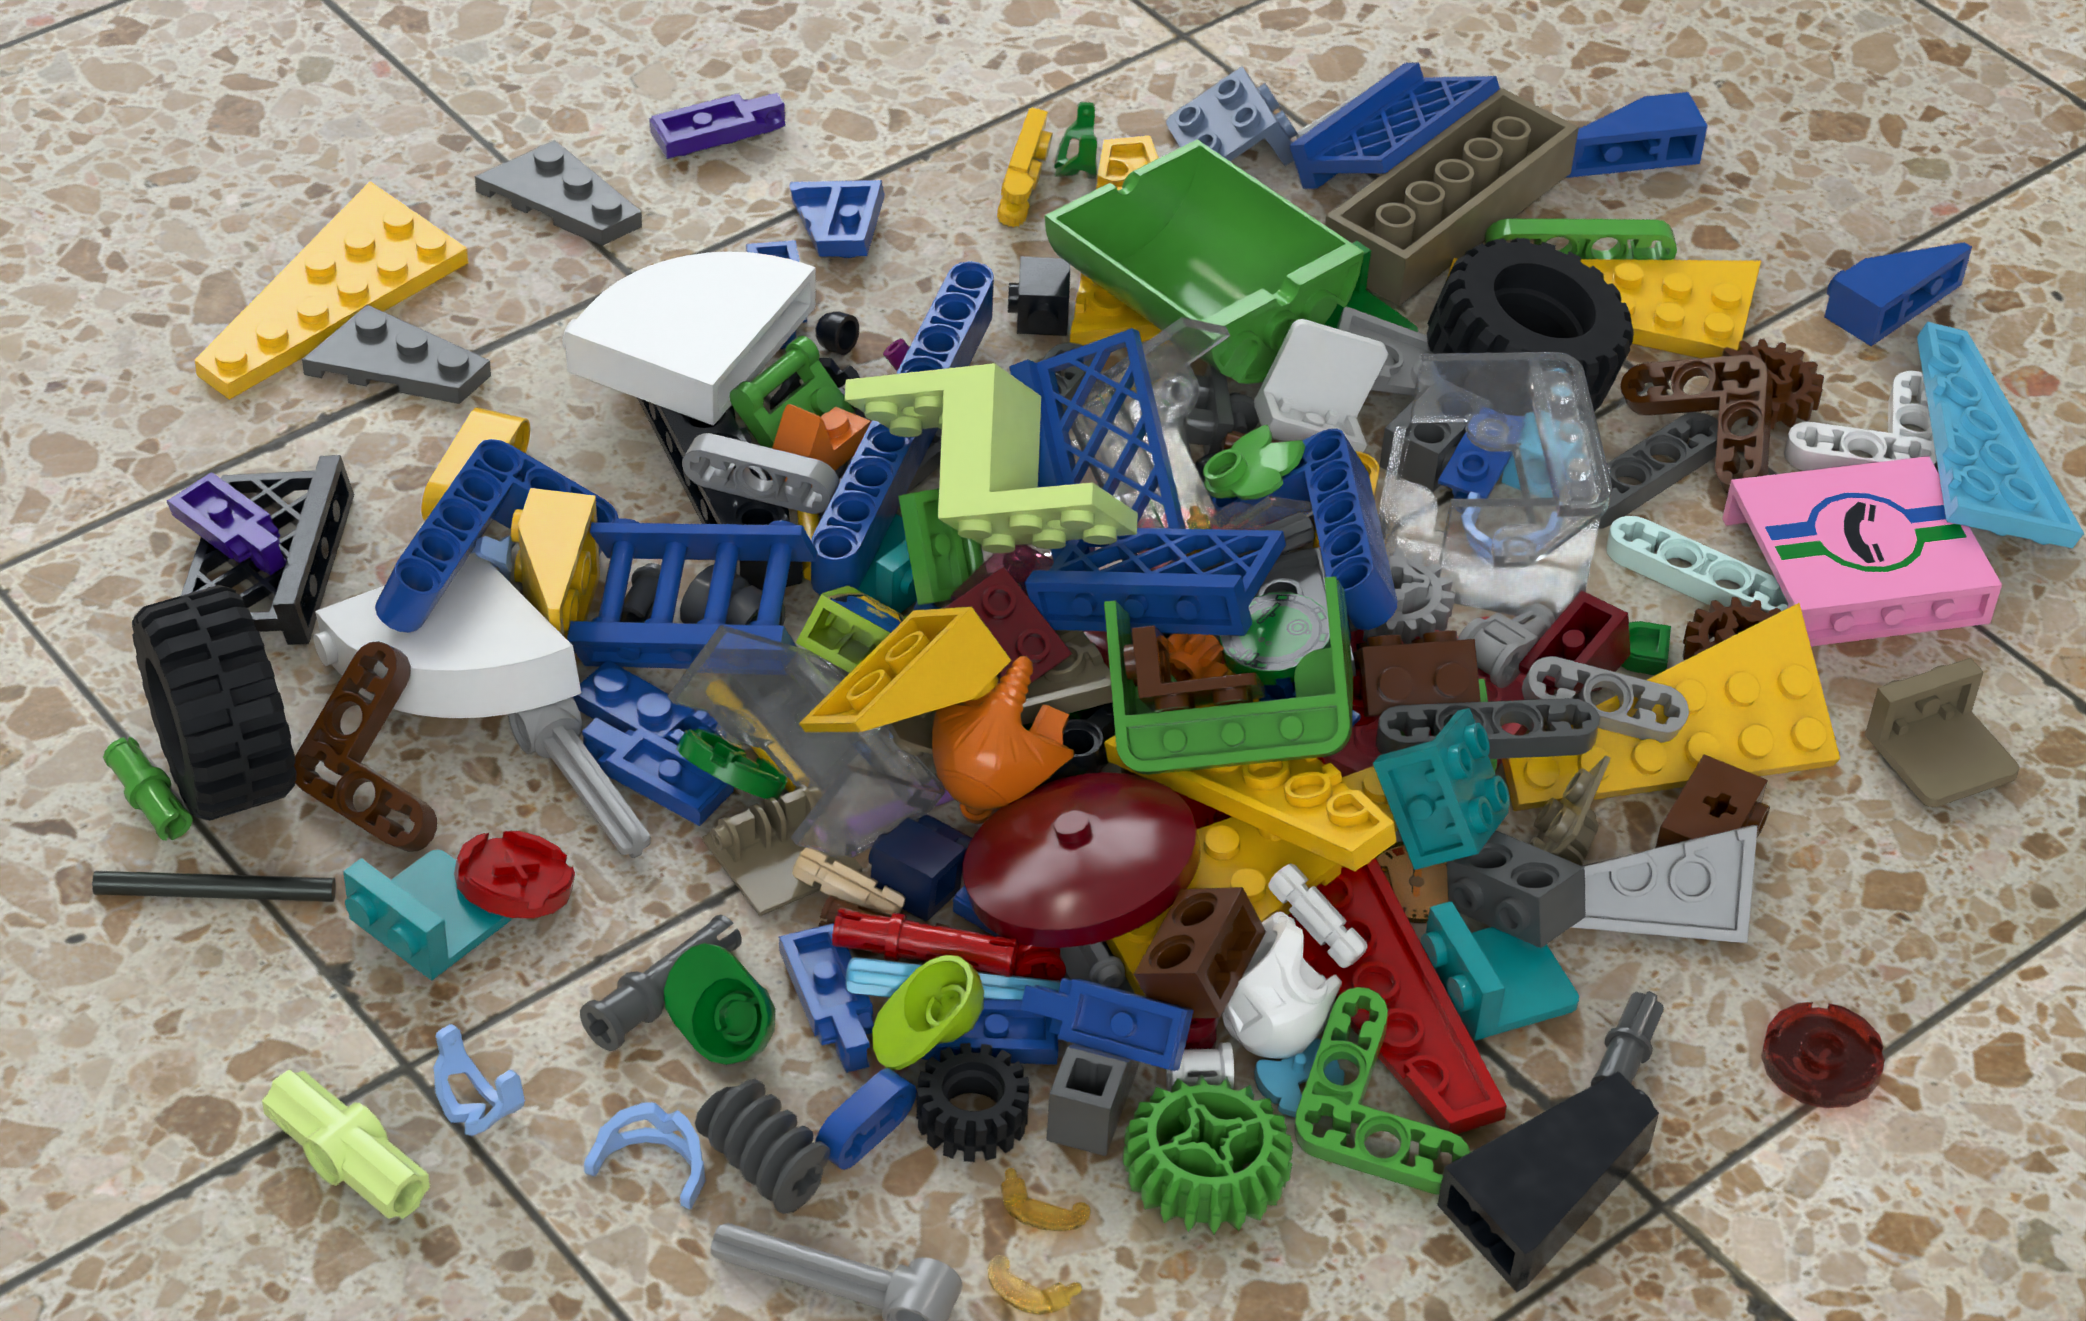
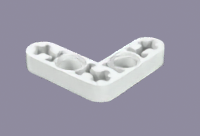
[1784,371,1937,471]

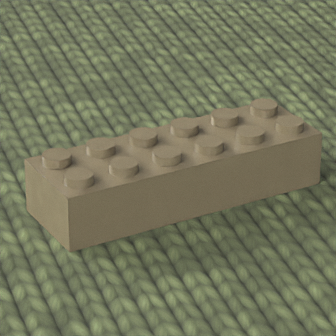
[1325,87,1579,306]

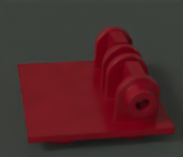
[944,566,1072,686]

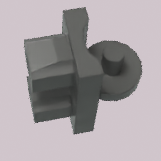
[1173,364,1259,455]

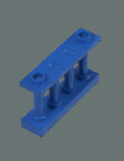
[567,518,818,672]

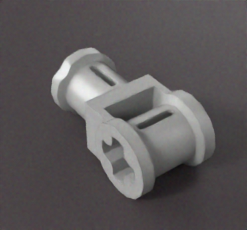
[1457,603,1555,688]

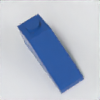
[1565,92,1708,178]
[1824,242,1972,346]

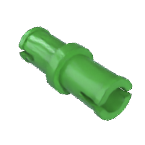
[103,737,193,841]

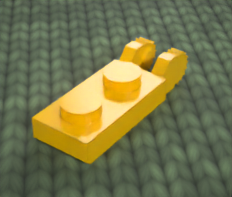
[997,107,1053,228]

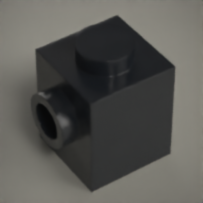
[1008,256,1070,336]

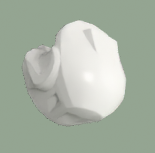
[1222,912,1342,1059]

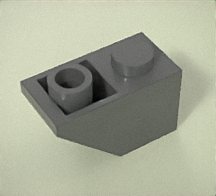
[1046,1044,1140,1156]

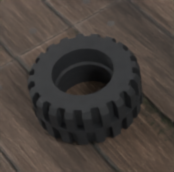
[1427,238,1634,426]
[132,585,296,821]

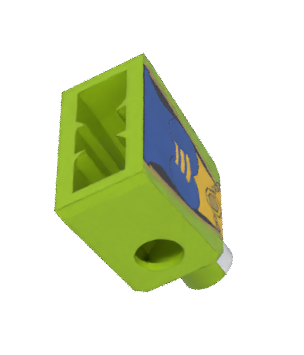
[795,586,906,673]

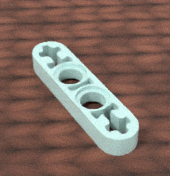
[1606,516,1788,613]

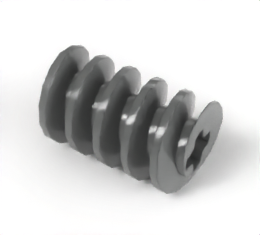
[695,1079,830,1214]

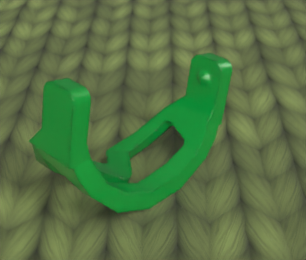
[1054,102,1097,179]

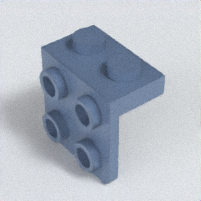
[1166,66,1298,166]

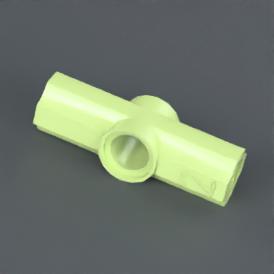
[262,1069,430,1220]

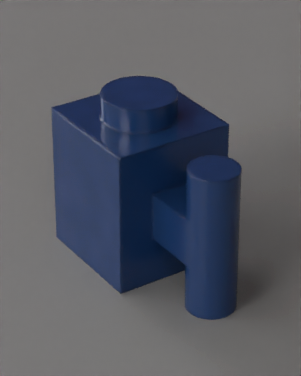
[868,814,972,922]

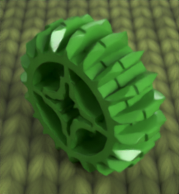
[1123,1074,1293,1234]

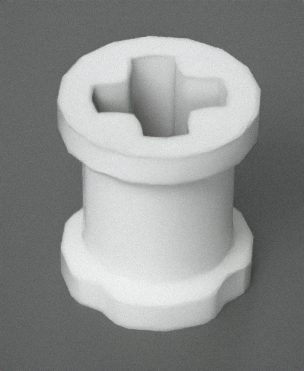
[1166,1043,1234,1092]

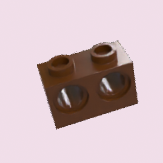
[1134,887,1266,1018]

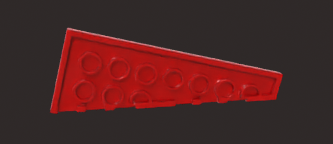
[1173,757,1507,1135]

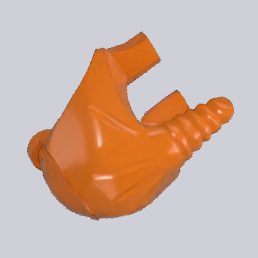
[932,656,1074,824]

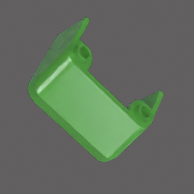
[1104,576,1353,775]

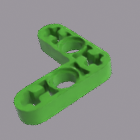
[1295,987,1470,1195]

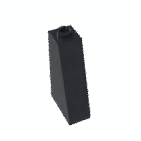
[1437,1071,1659,1292]

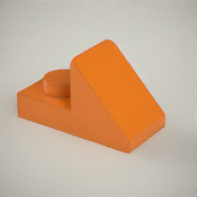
[770,404,871,488]

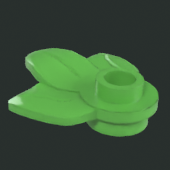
[1203,425,1305,500]

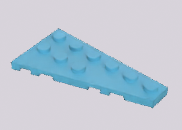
[1917,322,2084,549]

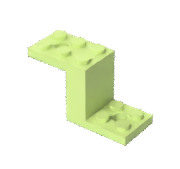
[845,363,1138,553]

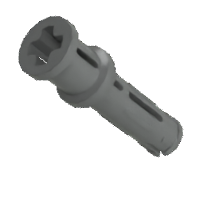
[580,914,742,1051]

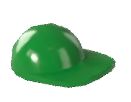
[664,943,776,1065]

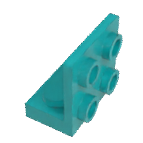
[1373,708,1510,870]

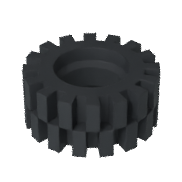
[916,1043,1030,1162]

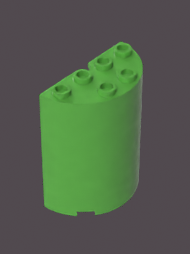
[1045,139,1364,384]

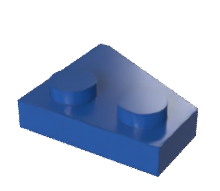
[789,180,885,258]

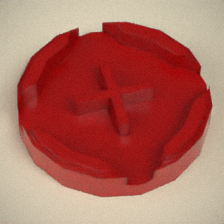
[454,831,575,919]

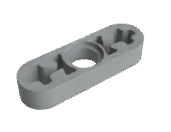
[682,433,839,514]
[1522,656,1689,743]

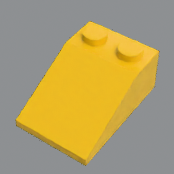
[511,488,600,656]
[799,607,1011,732]

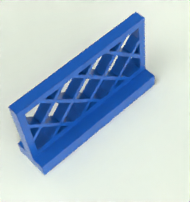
[1289,62,1500,189]
[1009,328,1186,563]
[1025,528,1286,636]

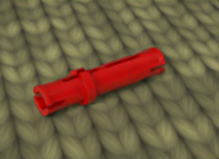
[832,908,1018,978]

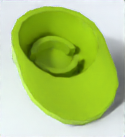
[872,955,984,1070]

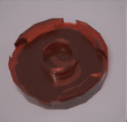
[1761,1002,1885,1109]

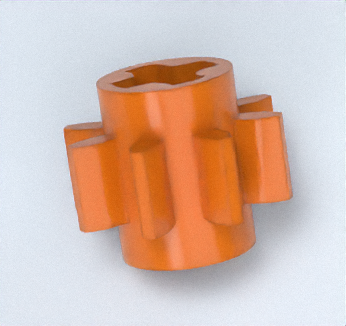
[1167,634,1228,681]

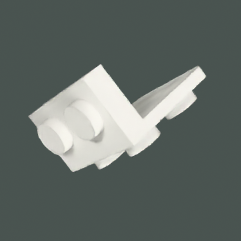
[1254,319,1388,452]

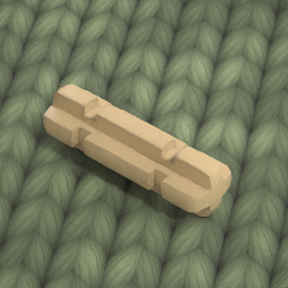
[792,847,905,915]

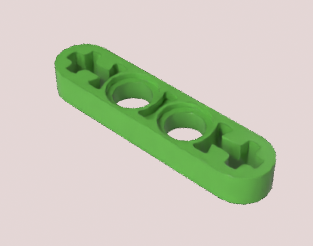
[1484,219,1677,260]

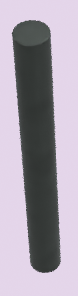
[92,871,336,902]

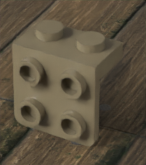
[1865,658,2020,808]

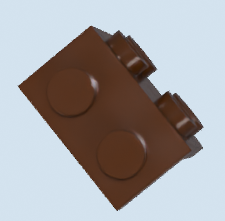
[1124,625,1266,712]
[1353,630,1481,717]

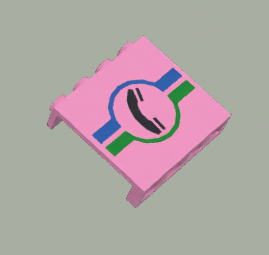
[1722,456,2002,647]

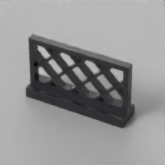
[181,455,354,645]

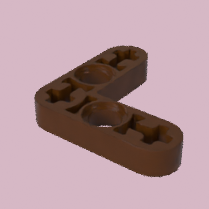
[1620,355,1773,494]
[294,641,437,852]

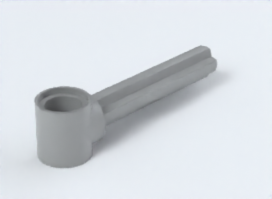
[508,697,651,858]
[711,1223,963,1321]

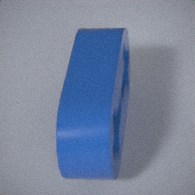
[815,1068,917,1170]

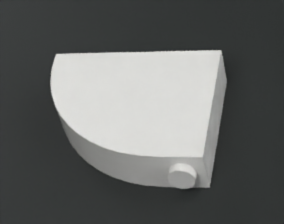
[562,252,815,426]
[313,553,581,718]

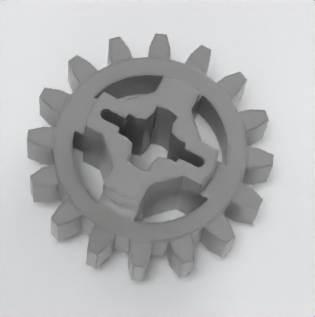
[1347,548,1455,644]

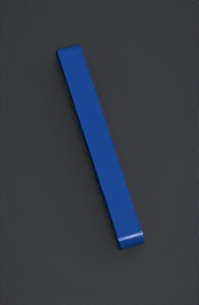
[811,261,994,596]

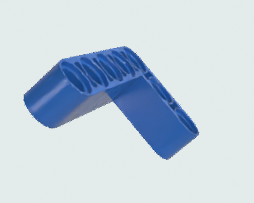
[1206,428,1398,630]
[375,439,619,633]

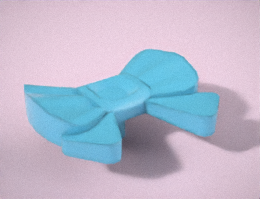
[1254,1038,1345,1118]

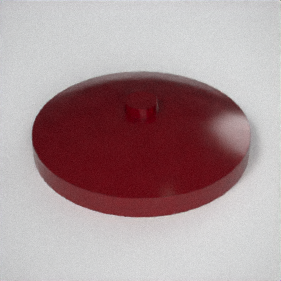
[963,773,1201,948]

